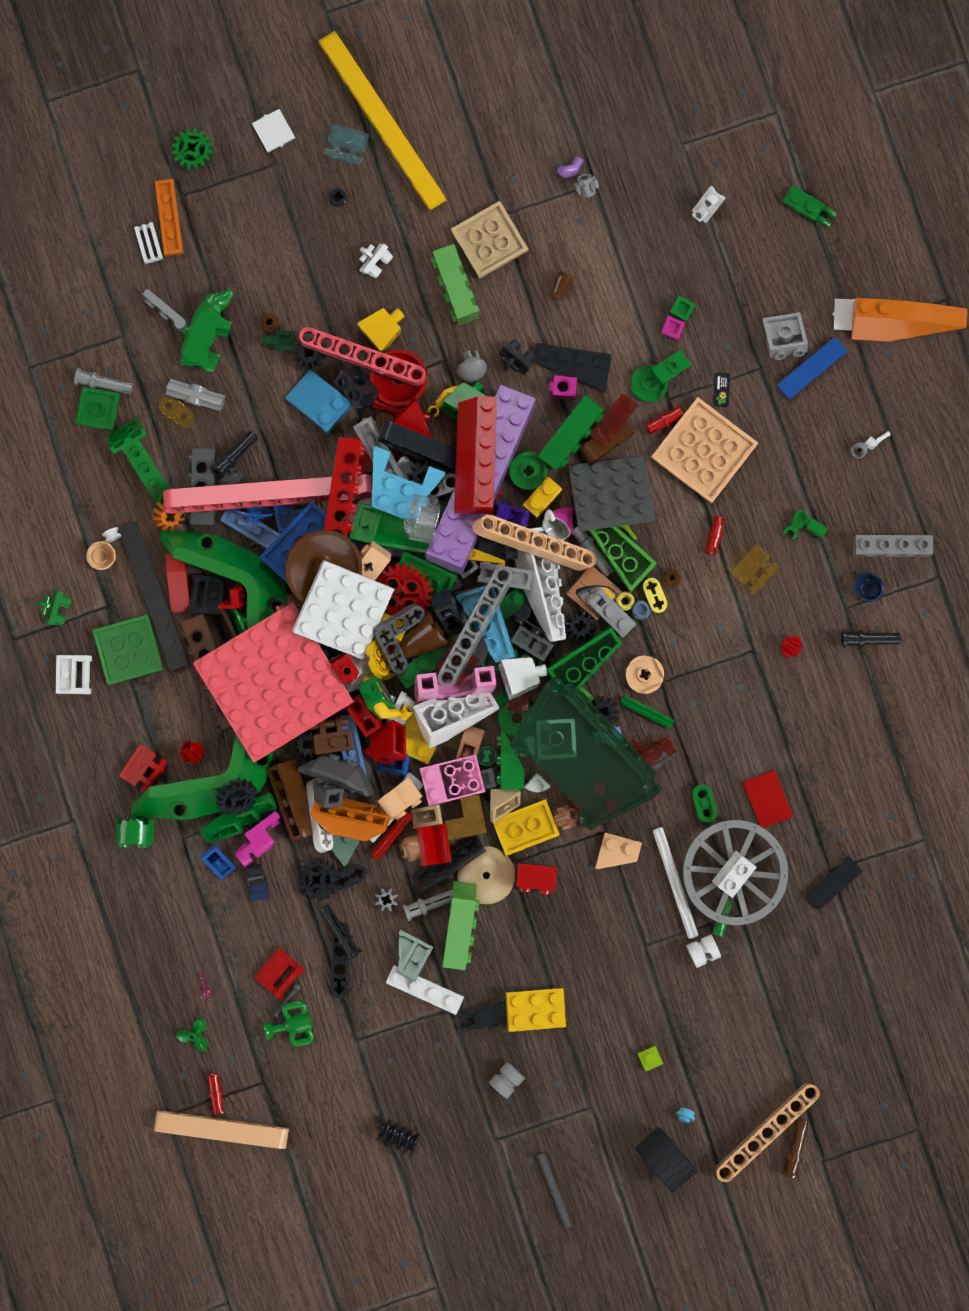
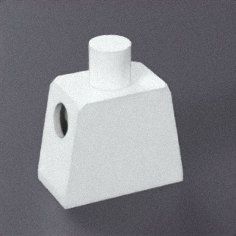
[499,658,547,700]

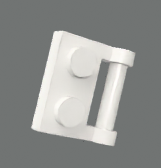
[56,655,92,694]

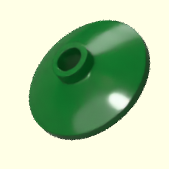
[229,609,247,635]

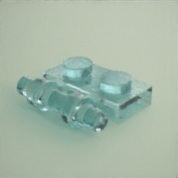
[324,124,370,165]

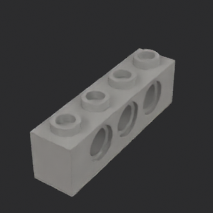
[853,535,933,557]

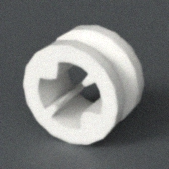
[102,527,121,543]

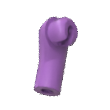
[557,156,584,178]

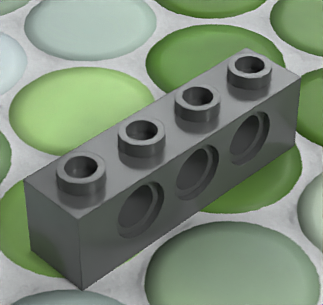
[187,448,217,527]

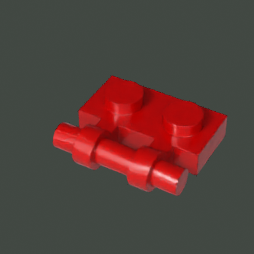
[119,744,168,792]

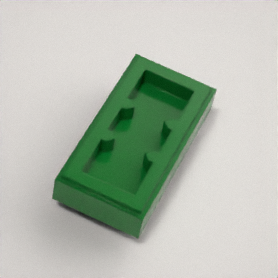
[650,350,691,386]

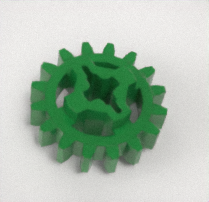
[172,128,213,170]

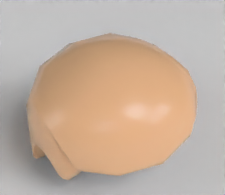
[86,541,116,570]

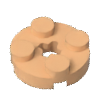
[625,655,664,694]

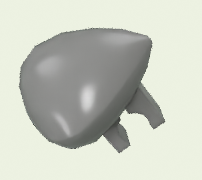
[456,351,487,382]

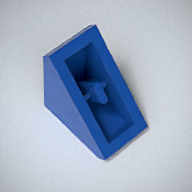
[378,755,410,775]
[200,845,236,880]

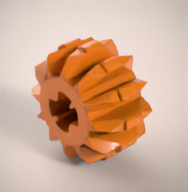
[152,502,185,531]

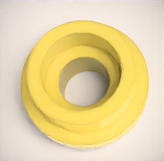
[615,592,635,611]

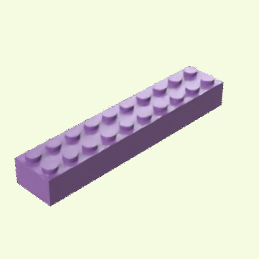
[426,385,536,574]

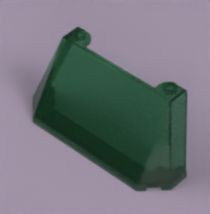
[510,676,661,830]

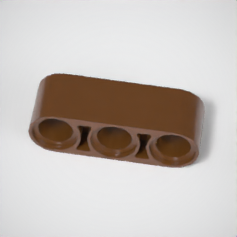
[579,417,635,464]

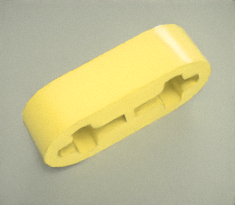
[643,578,667,613]

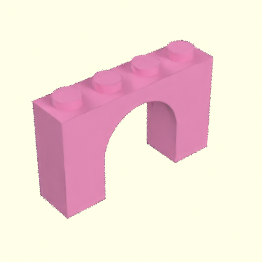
[414,666,496,704]

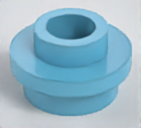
[676,1107,695,1124]

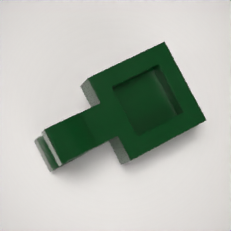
[262,331,295,352]

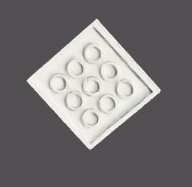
[292,560,394,660]

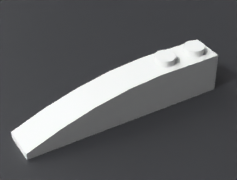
[515,527,566,642]

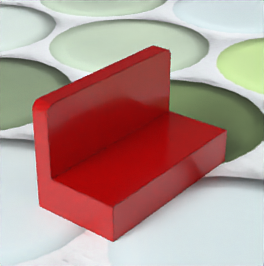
[218,583,247,609]
[417,824,451,866]

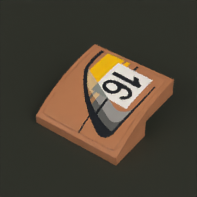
[566,566,622,620]

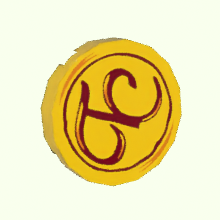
[366,639,390,677]

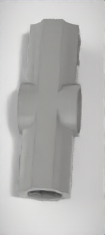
[166,379,225,412]

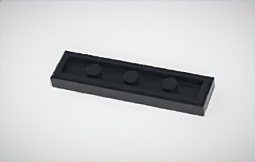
[412,835,486,893]

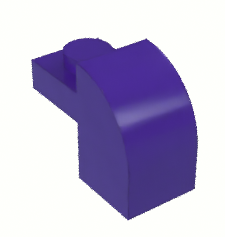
[488,500,531,527]

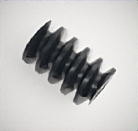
[376,1119,419,1157]

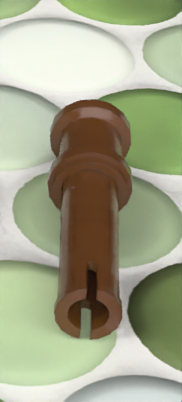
[781,1118,810,1179]

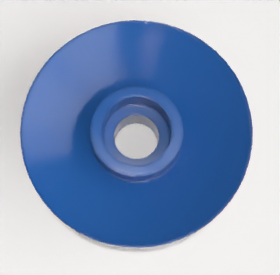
[235,507,273,523]

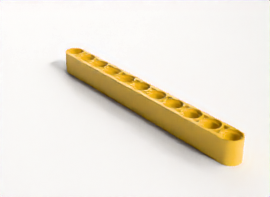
[318,31,446,211]

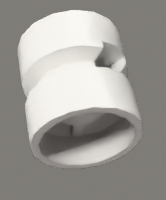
[686,934,721,968]

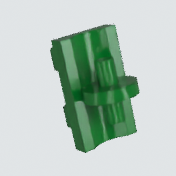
[37,591,72,626]

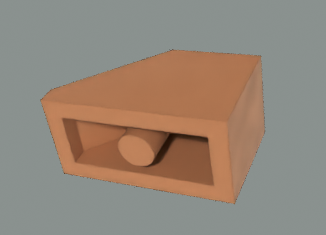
[456,726,485,759]

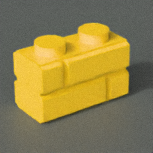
[522,477,562,520]

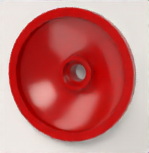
[370,349,427,407]

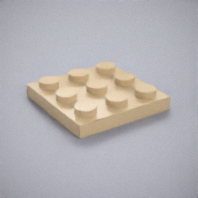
[451,201,529,279]

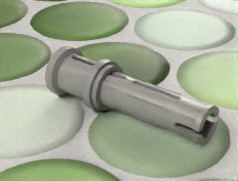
[74,368,133,395]
[571,527,615,577]
[403,890,453,921]

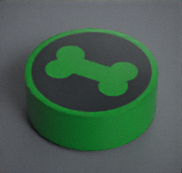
[477,747,496,766]

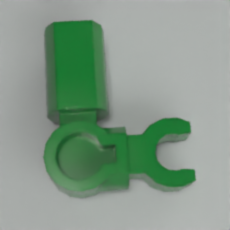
[783,511,828,540]

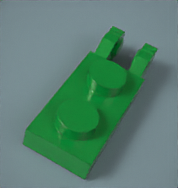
[782,185,837,228]

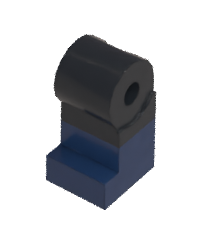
[246,864,270,902]

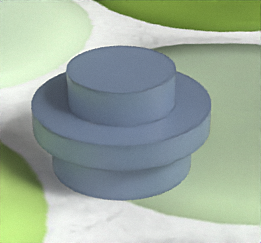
[631,600,651,620]

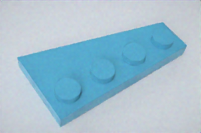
[456,585,515,663]

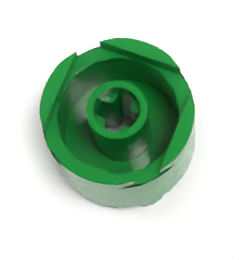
[115,816,155,848]

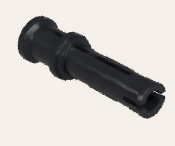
[210,431,258,479]
[841,630,901,647]
[319,904,362,961]

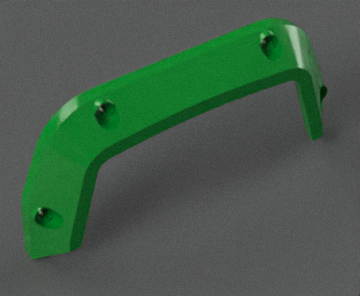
[131,529,288,820]

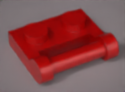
[254,947,305,1000]

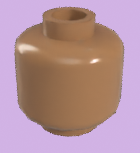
[399,835,421,862]

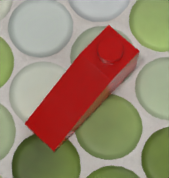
[165,553,190,613]

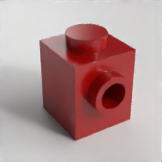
[330,653,360,684]

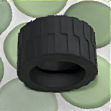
[635,1127,697,1193]

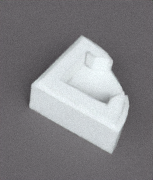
[524,774,551,792]

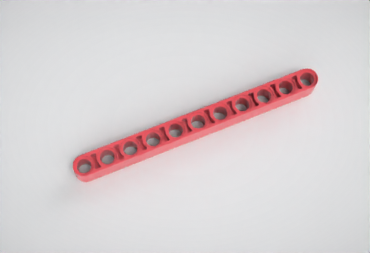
[163,474,373,514]

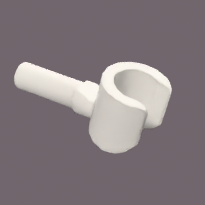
[864,431,891,450]

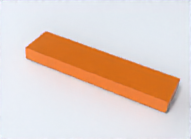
[154,179,184,256]

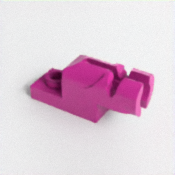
[234,811,282,867]

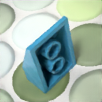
[285,370,353,435]

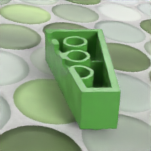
[443,881,479,970]

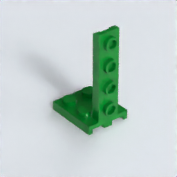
[105,417,170,508]

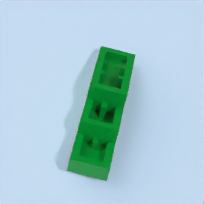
[200,793,278,843]

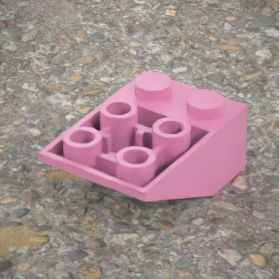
[420,754,485,806]

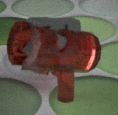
[628,736,677,772]

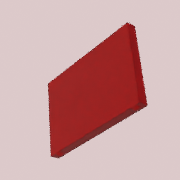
[743,770,793,828]

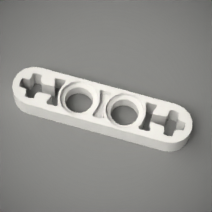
[306,778,333,853]

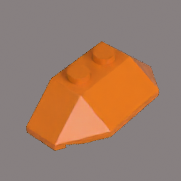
[310,798,391,841]

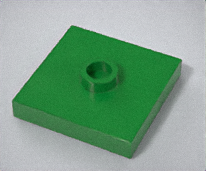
[75,387,121,432]

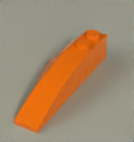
[851,298,967,342]

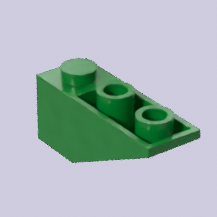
[497,731,524,789]

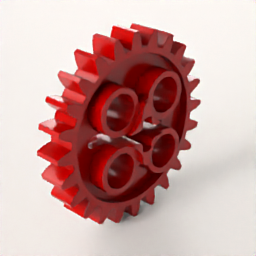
[375,562,434,621]

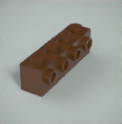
[266,759,313,842]

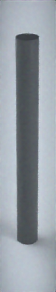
[537,1153,572,1229]

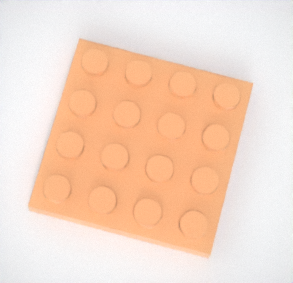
[651,397,758,504]

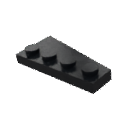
[533,343,612,393]

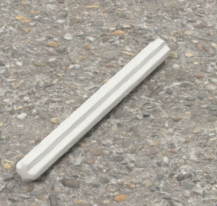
[653,827,698,939]

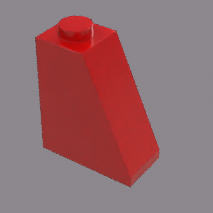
[391,397,433,439]

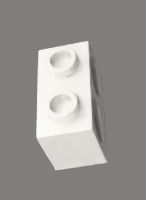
[712,851,756,898]

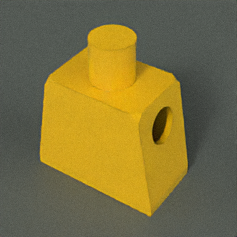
[357,308,405,353]

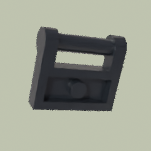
[187,575,225,616]

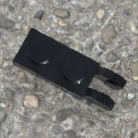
[457,999,507,1033]

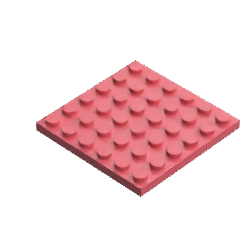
[193,602,354,762]

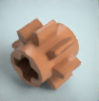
[554,805,578,830]

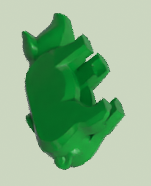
[180,287,234,372]

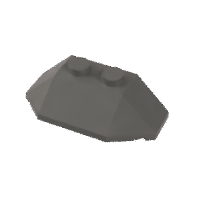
[297,753,374,797]

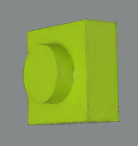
[638,1046,663,1071]

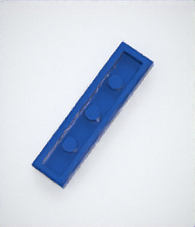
[777,337,847,400]

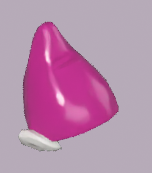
[542,507,575,541]

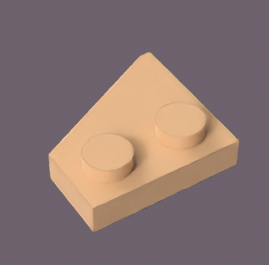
[595,833,642,869]

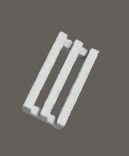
[134,222,163,264]

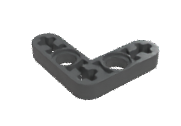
[373,604,425,674]

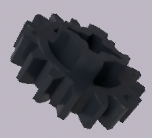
[215,778,258,816]
[298,859,341,901]

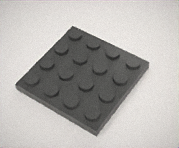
[568,456,655,531]

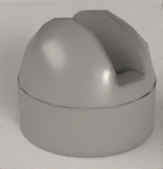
[851,442,868,459]

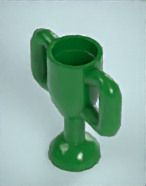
[263,1000,314,1047]

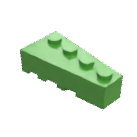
[430,244,480,326]
[588,526,657,593]

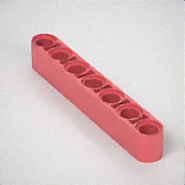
[299,327,426,386]

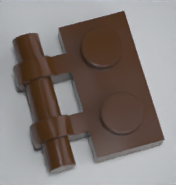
[310,717,353,755]

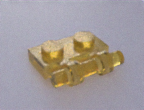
[730,544,780,594]

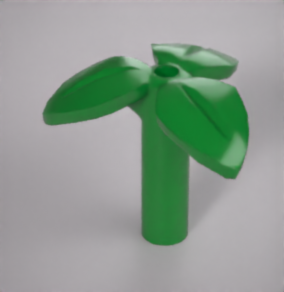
[175,1018,207,1052]

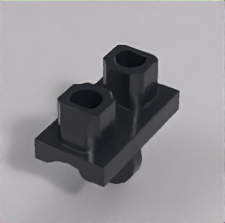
[499,339,535,375]

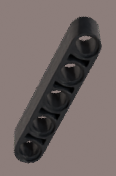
[378,421,457,474]

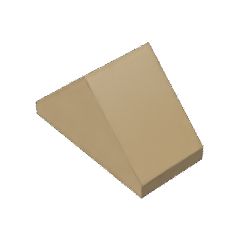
[490,789,521,823]
[410,805,443,829]

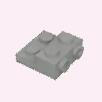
[762,312,808,360]

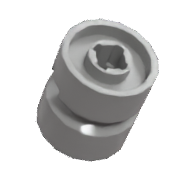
[489,1062,525,1099]

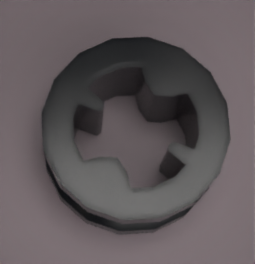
[329,188,347,207]

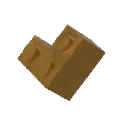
[445,795,487,840]

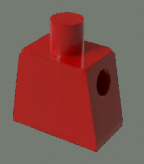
[364,720,406,764]

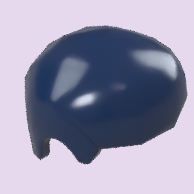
[854,572,885,602]

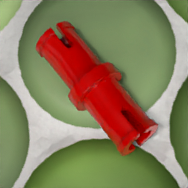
[645,406,683,435]
[705,516,726,556]
[207,1073,225,1114]

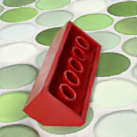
[454,396,497,515]

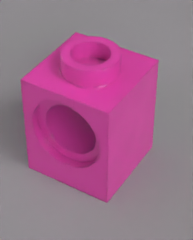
[549,375,577,400]

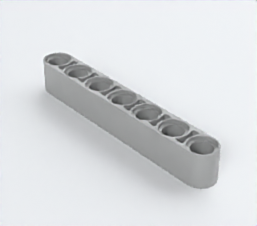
[438,567,514,687]

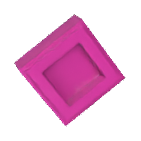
[661,316,686,341]

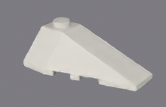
[413,692,499,748]

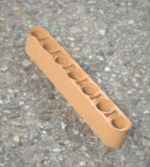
[472,515,596,571]
[715,1083,820,1182]
[154,1110,289,1149]

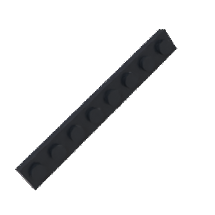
[119,521,189,671]

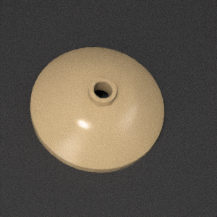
[458,846,515,904]

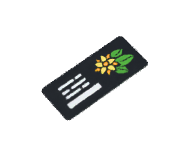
[714,373,730,407]

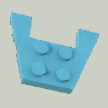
[372,446,446,520]

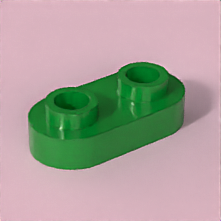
[692,785,717,823]

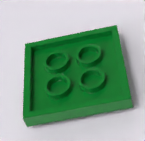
[389,551,458,616]
[93,615,164,686]

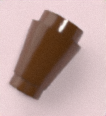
[550,271,574,301]

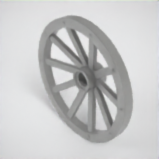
[683,820,788,925]

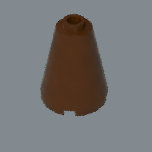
[398,611,452,658]

